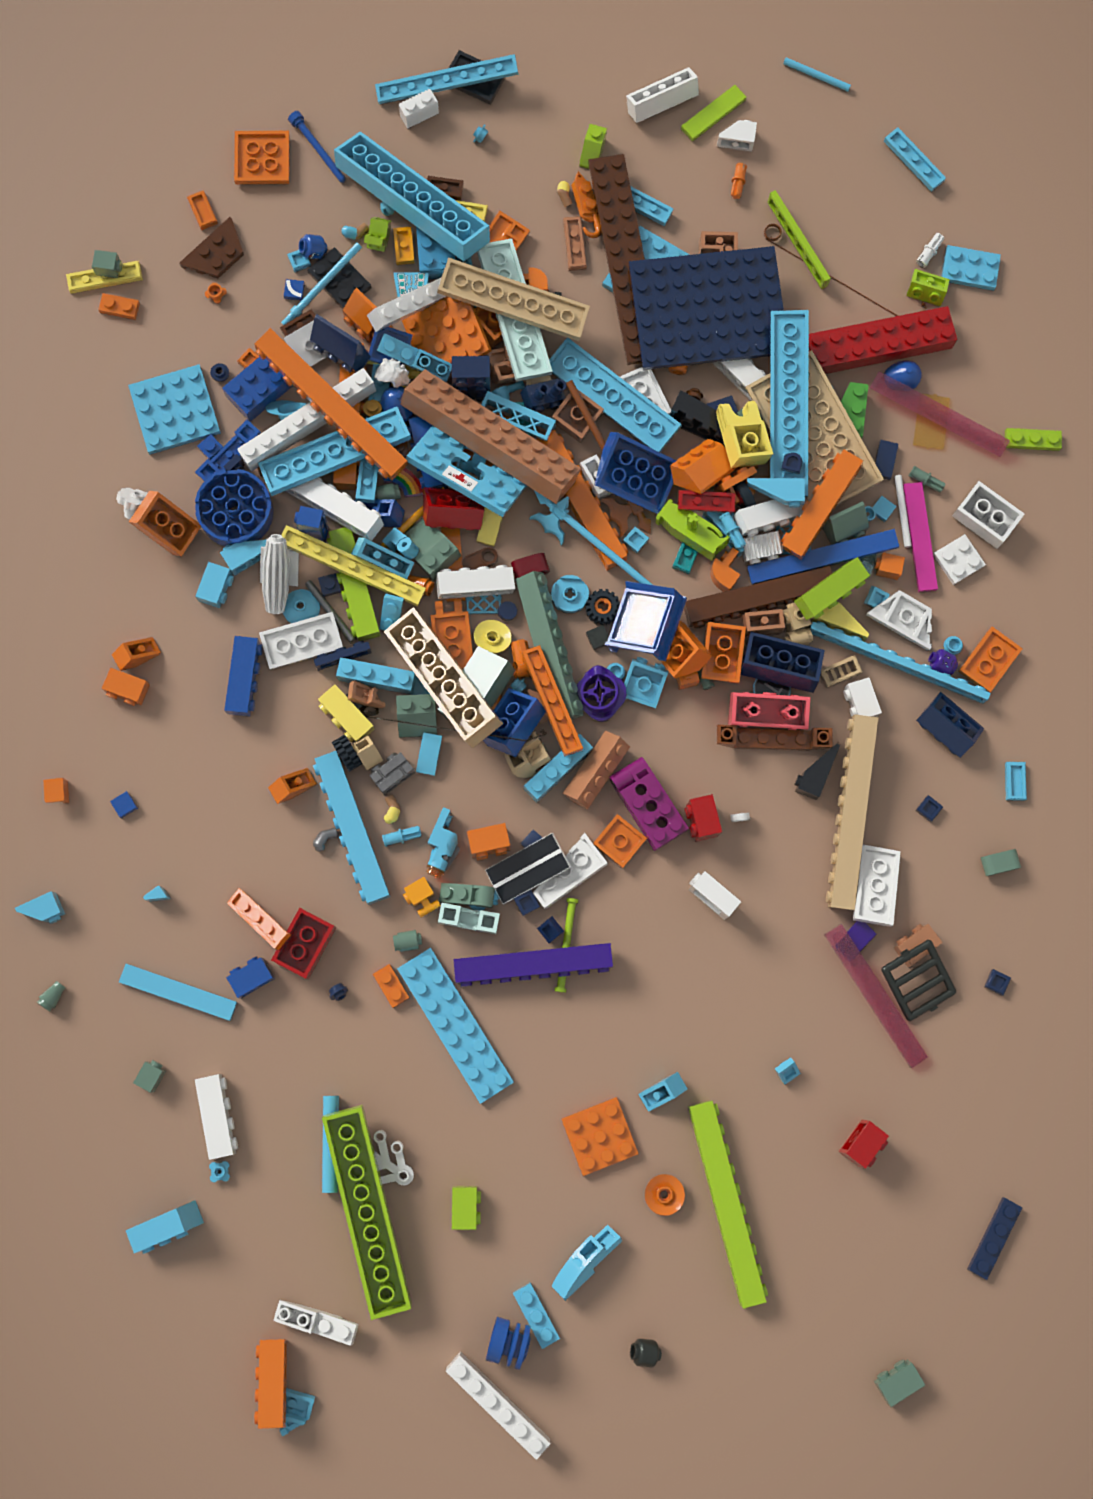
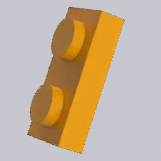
[393,227,415,265]

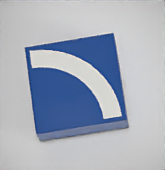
[284,279,305,301]

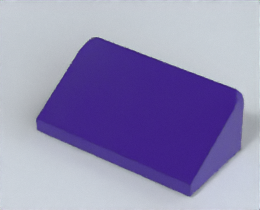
[834,921,877,962]

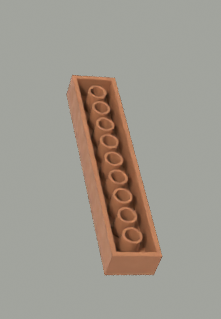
[401,369,581,504]

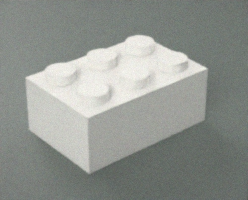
[952,481,1024,549]

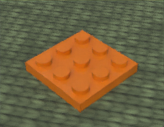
[234,130,290,185]
[561,1097,638,1176]

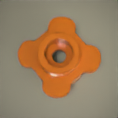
[205,283,227,304]

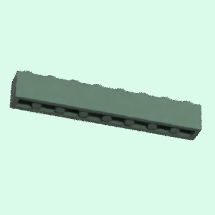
[515,571,584,720]

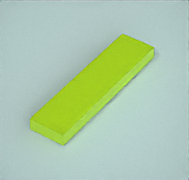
[681,85,746,142]

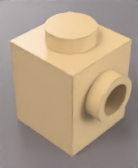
[352,735,383,770]

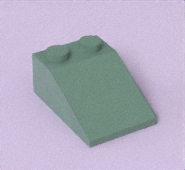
[405,518,461,581]

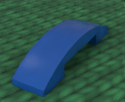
[195,420,261,481]

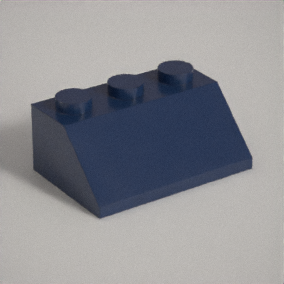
[310,314,371,373]
[916,692,985,758]

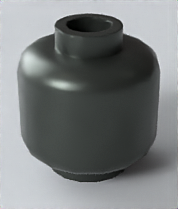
[630,1339,662,1367]

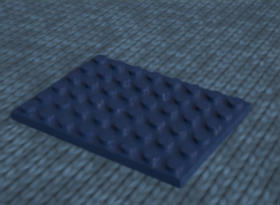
[629,246,784,370]

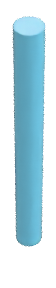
[783,57,851,92]

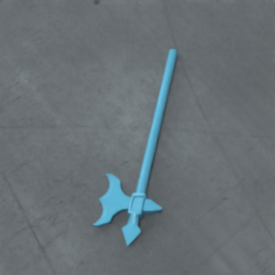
[529,490,667,603]

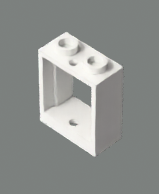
[689,871,741,920]

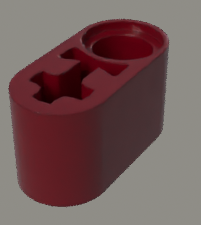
[511,553,550,579]

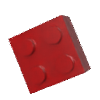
[684,794,722,842]
[839,1120,889,1169]

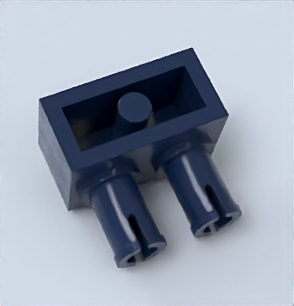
[520,378,566,413]

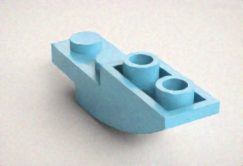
[377,333,452,382]
[552,1225,622,1301]

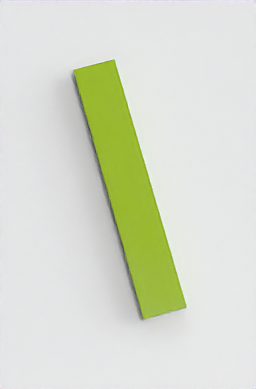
[767,190,831,289]

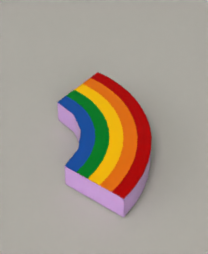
[383,468,423,498]

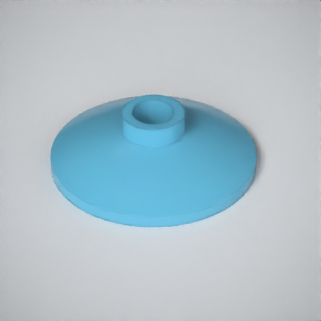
[283,589,320,623]

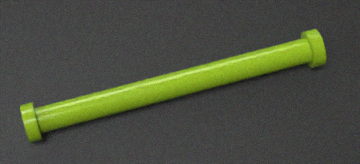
[554,898,578,993]

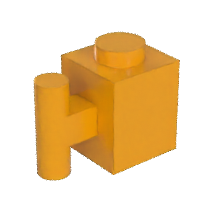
[403,877,441,918]

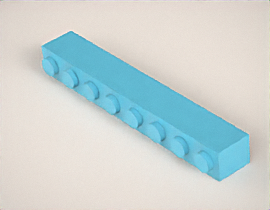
[313,751,391,905]

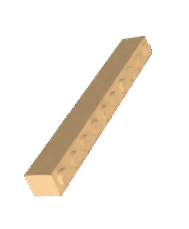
[826,714,878,910]

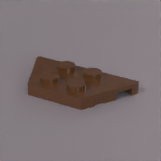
[179,217,244,279]

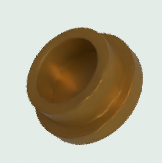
[363,400,382,417]

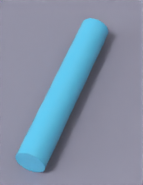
[322,1096,339,1193]

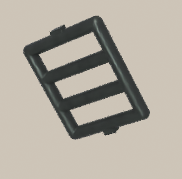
[881,940,957,1021]

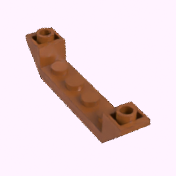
[717,725,833,751]

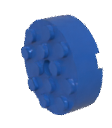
[195,469,274,547]

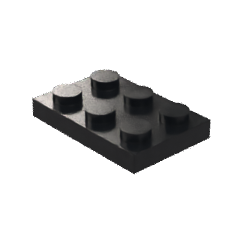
[449,50,506,105]
[307,247,371,309]

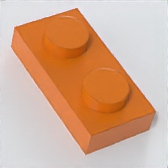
[98,293,140,320]
[373,964,410,1008]

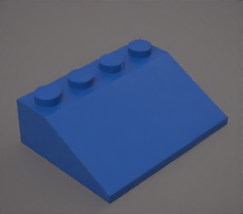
[594,432,677,514]

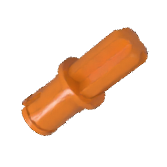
[731,163,747,199]

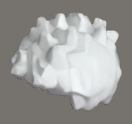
[374,358,410,388]

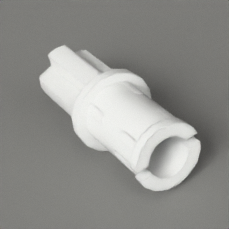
[916,233,944,268]

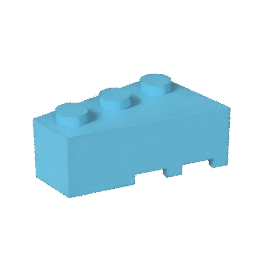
[125,1200,204,1254]

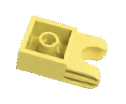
[716,401,773,468]

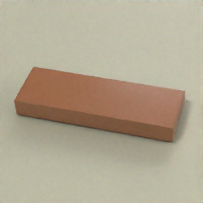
[563,216,587,271]

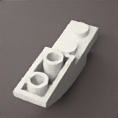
[273,1300,359,1346]

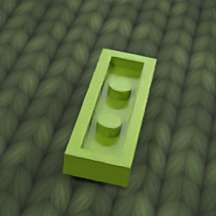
[1005,428,1062,451]

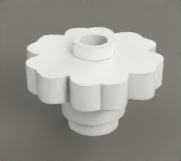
[116,488,148,520]

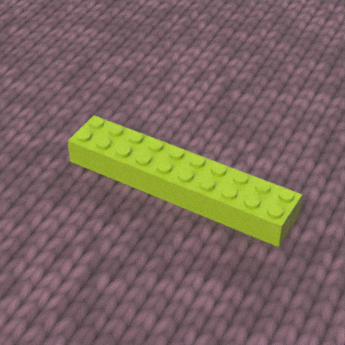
[322,1105,412,1320]

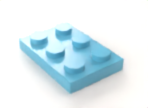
[941,245,1001,291]

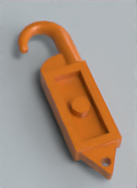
[571,172,602,238]

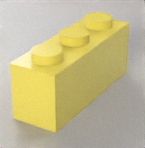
[318,684,375,743]

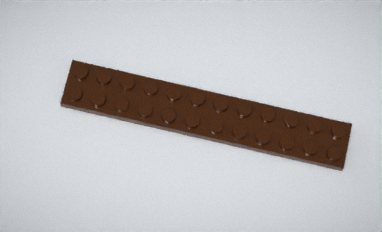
[588,154,645,365]

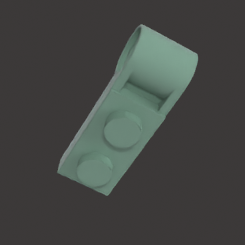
[439,883,495,908]

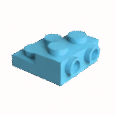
[624,657,669,708]

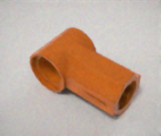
[510,639,531,678]

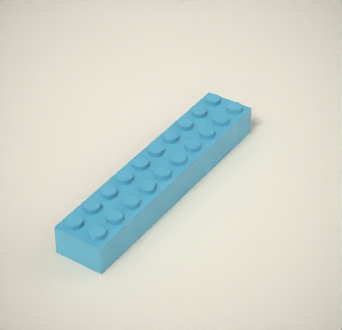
[334,131,490,262]

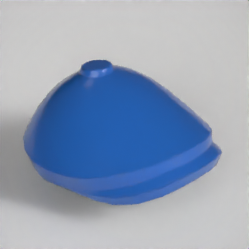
[884,360,922,391]
[381,386,413,422]

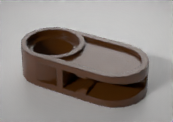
[462,547,498,570]

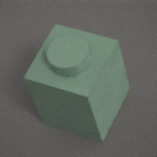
[92,250,122,278]
[133,1060,166,1093]

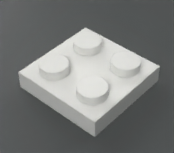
[933,534,986,585]

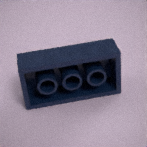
[740,632,825,693]

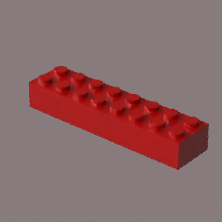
[809,306,958,374]

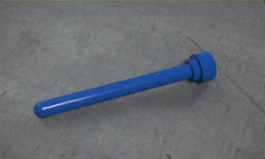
[288,111,346,183]

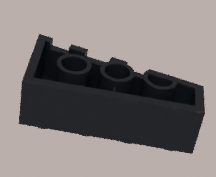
[670,390,725,447]

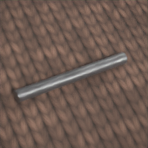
[305,580,356,643]

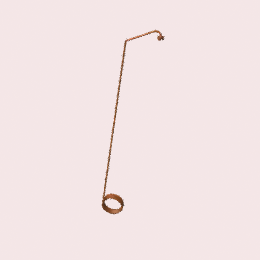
[764,223,927,316]

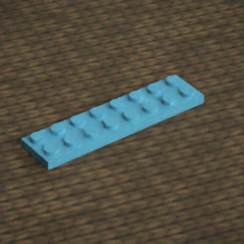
[549,337,682,453]
[258,407,411,496]
[397,948,514,1104]

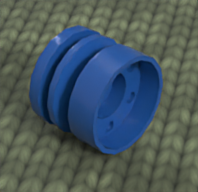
[486,1317,531,1370]

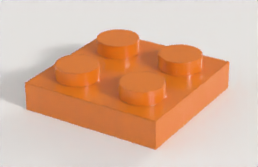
[593,814,647,869]

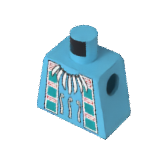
[394,272,429,297]

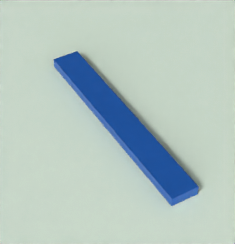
[747,529,899,585]

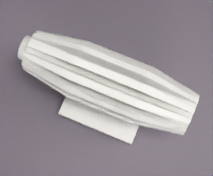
[260,534,299,614]

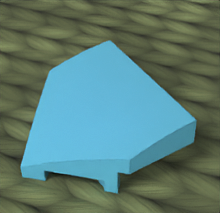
[279,1388,316,1437]

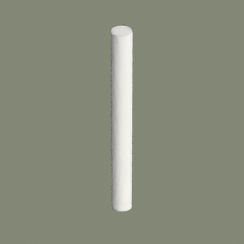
[894,475,912,548]

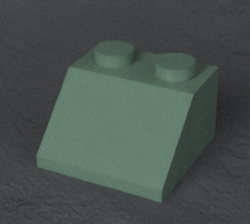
[822,501,869,545]
[396,694,437,738]

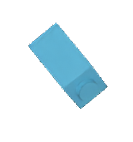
[15,891,65,924]
[638,1072,687,1112]

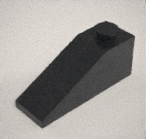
[794,744,840,800]

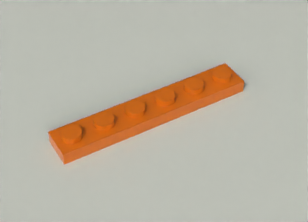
[522,645,583,757]

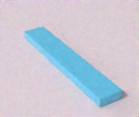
[119,964,238,1021]

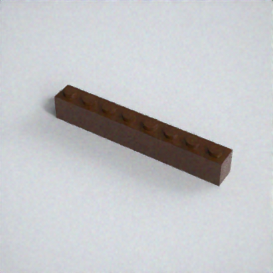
[684,566,832,628]

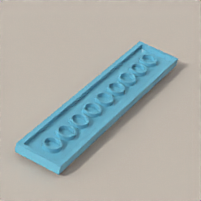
[770,310,809,497]

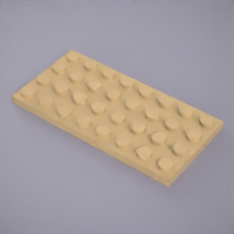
[746,350,884,506]

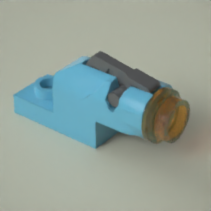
[426,807,460,878]

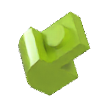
[364,217,392,252]

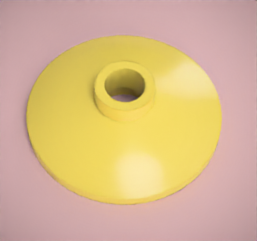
[474,620,511,654]

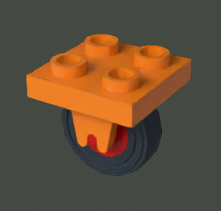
[714,466,757,509]

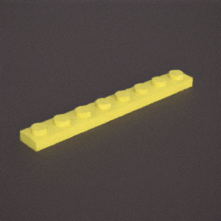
[282,525,426,607]

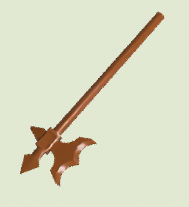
[566,380,651,538]

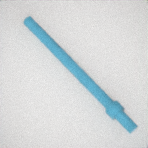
[281,242,362,325]

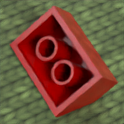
[423,487,485,531]

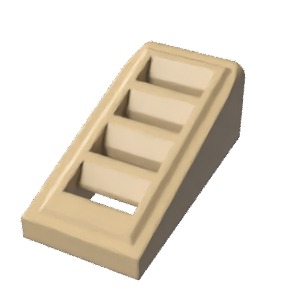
[821,655,863,688]

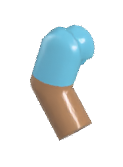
[341,223,369,240]

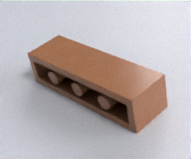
[563,731,630,810]

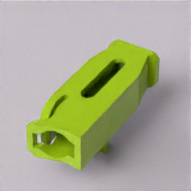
[655,499,730,561]

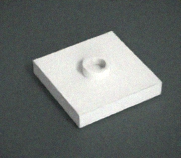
[283,320,328,367]

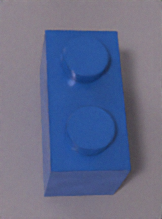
[226,956,275,999]

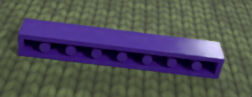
[453,943,613,987]

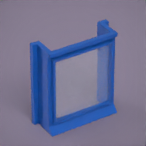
[605,581,687,661]

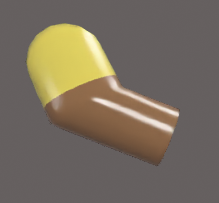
[557,181,573,208]
[384,794,401,824]

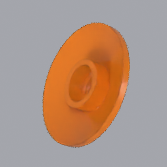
[645,1174,685,1216]

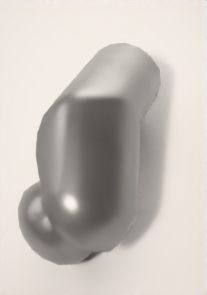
[313,828,338,852]

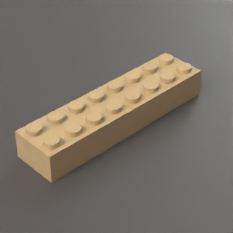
[384,607,503,748]

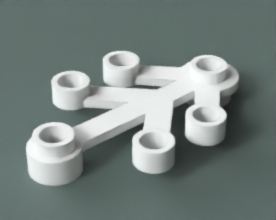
[374,1130,414,1185]

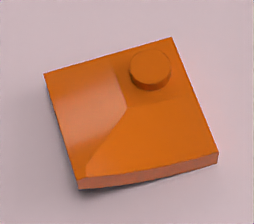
[489,211,530,252]

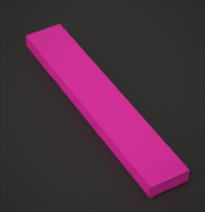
[903,482,938,592]

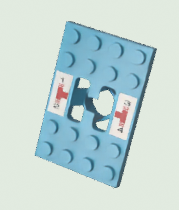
[406,425,527,517]

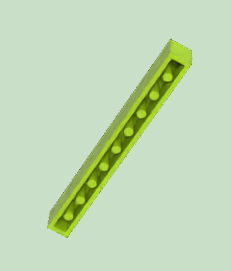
[688,1100,768,1309]

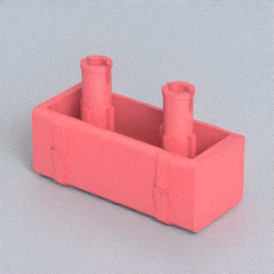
[728,692,810,730]

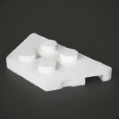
[866,590,932,651]

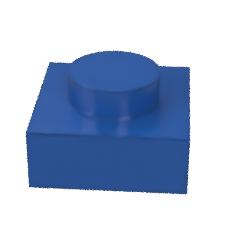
[197,434,223,460]

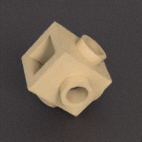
[783,602,812,632]

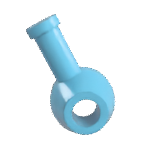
[492,381,525,400]

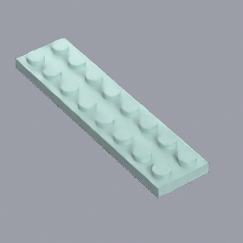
[477,239,553,382]

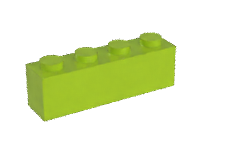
[794,557,870,620]

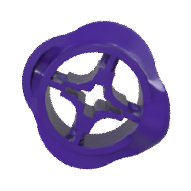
[577,665,627,722]

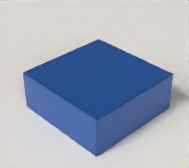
[110,791,138,818]

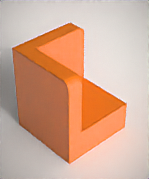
[43,778,69,804]

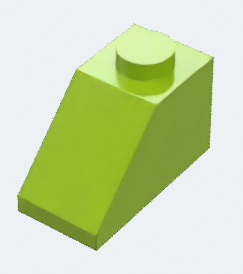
[579,124,607,169]

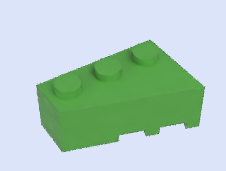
[841,382,869,439]

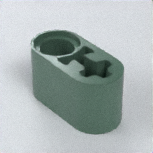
[981,849,1022,876]

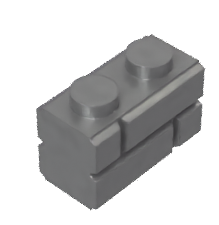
[370,752,415,796]

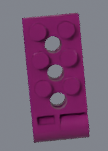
[609,757,689,852]

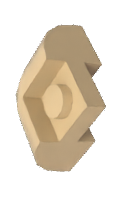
[505,729,551,778]

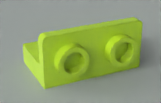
[907,269,950,306]

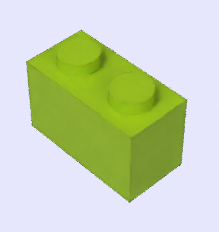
[452,1186,481,1230]

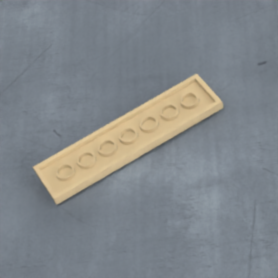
[437,258,590,341]

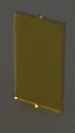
[913,393,950,450]

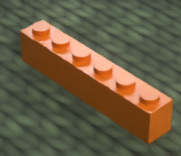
[781,449,863,560]

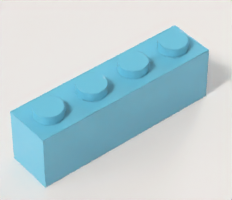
[336,657,417,695]
[524,734,593,803]

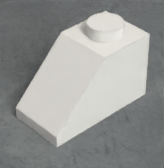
[717,120,757,152]
[580,454,612,500]

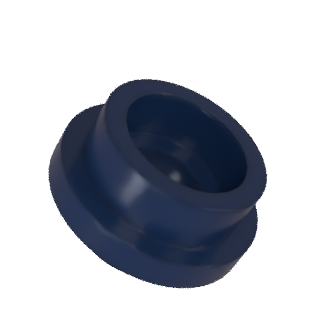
[210,363,229,382]
[329,983,348,1001]

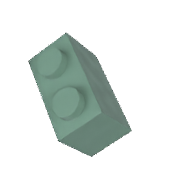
[874,1359,925,1407]

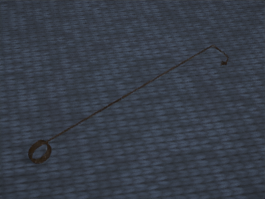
[361,706,547,741]

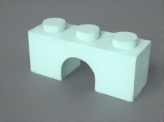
[438,903,500,935]

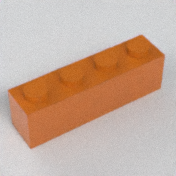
[254,1339,287,1429]

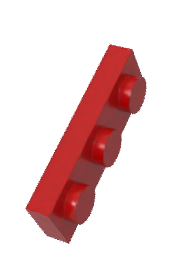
[678,490,736,513]

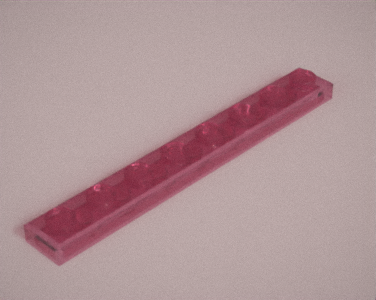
[870,371,1010,457]
[824,924,928,1068]

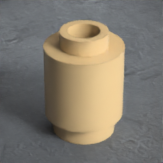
[783,627,813,645]

